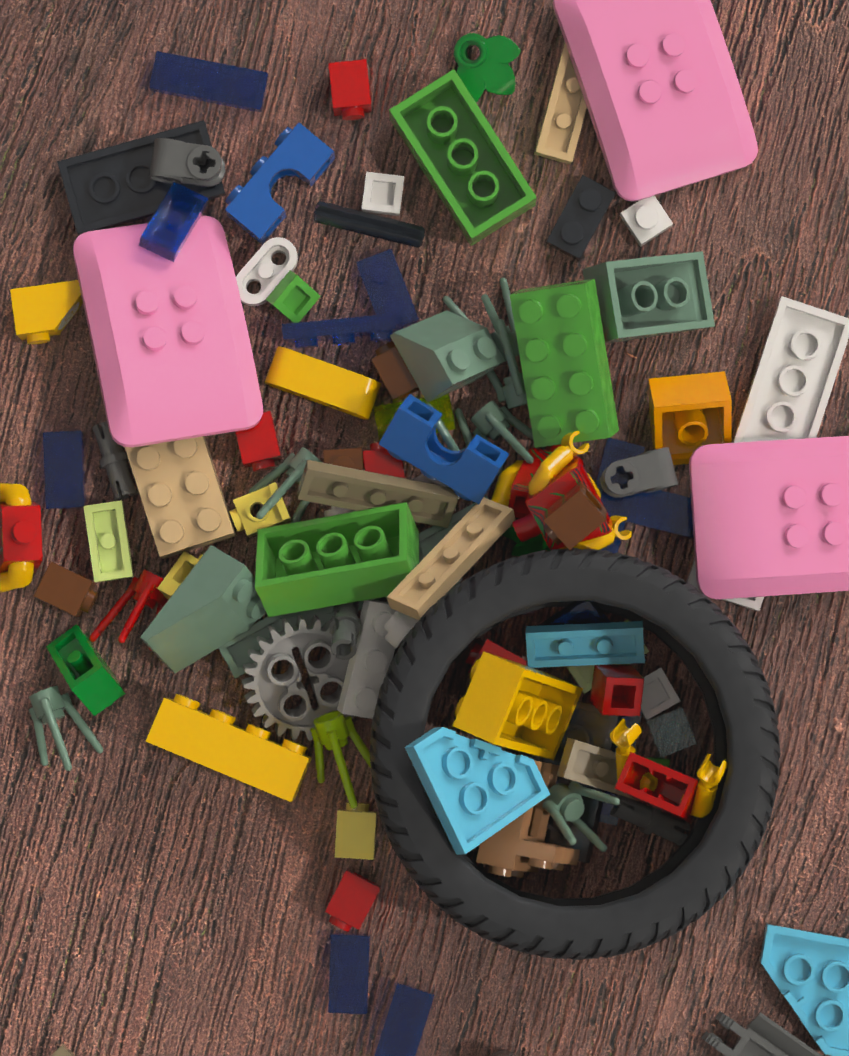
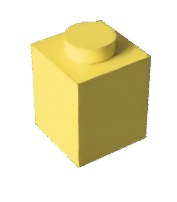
[335,803,377,860]

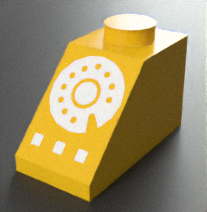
[10,280,83,344]

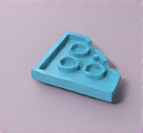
[405,727,550,855]
[760,924,849,1056]

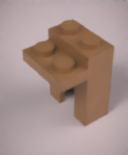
[476,760,580,878]

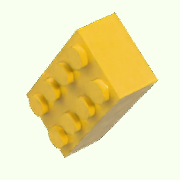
[453,651,583,760]
[146,694,312,802]

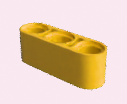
[264,346,381,420]

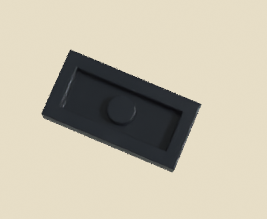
[546,175,616,261]

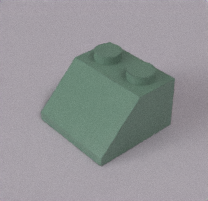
[390,310,505,403]

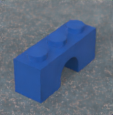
[225,122,335,245]
[379,394,509,505]

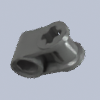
[149,138,226,187]
[600,447,678,498]

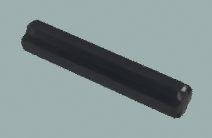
[313,201,425,248]

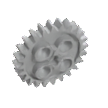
[241,615,354,741]

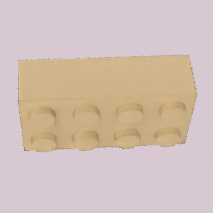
[125,436,237,559]

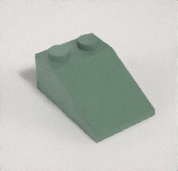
[582,251,715,344]
[140,545,266,673]

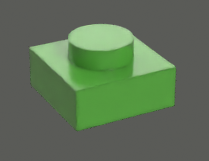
[266,270,321,325]

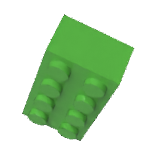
[389,69,537,246]
[510,278,619,448]
[255,502,419,617]

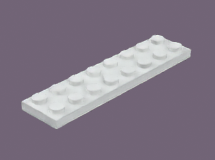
[687,296,849,612]

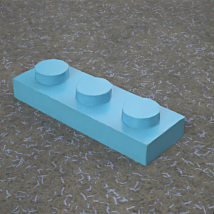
[525,621,645,668]

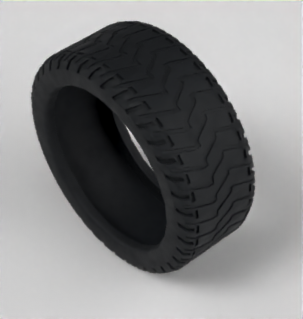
[370,548,781,960]

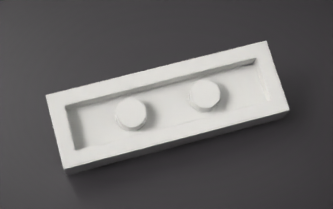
[337,599,396,719]

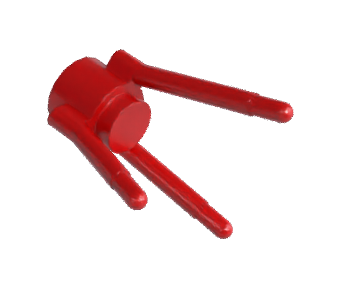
[89,570,168,651]

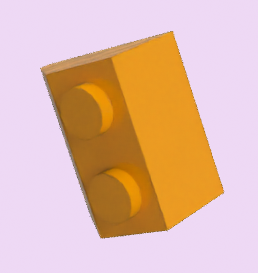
[648,371,732,465]

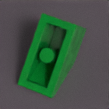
[46,624,126,716]

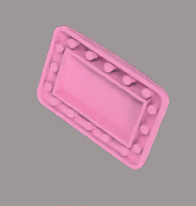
[553,0,758,201]
[73,216,263,447]
[689,436,849,599]

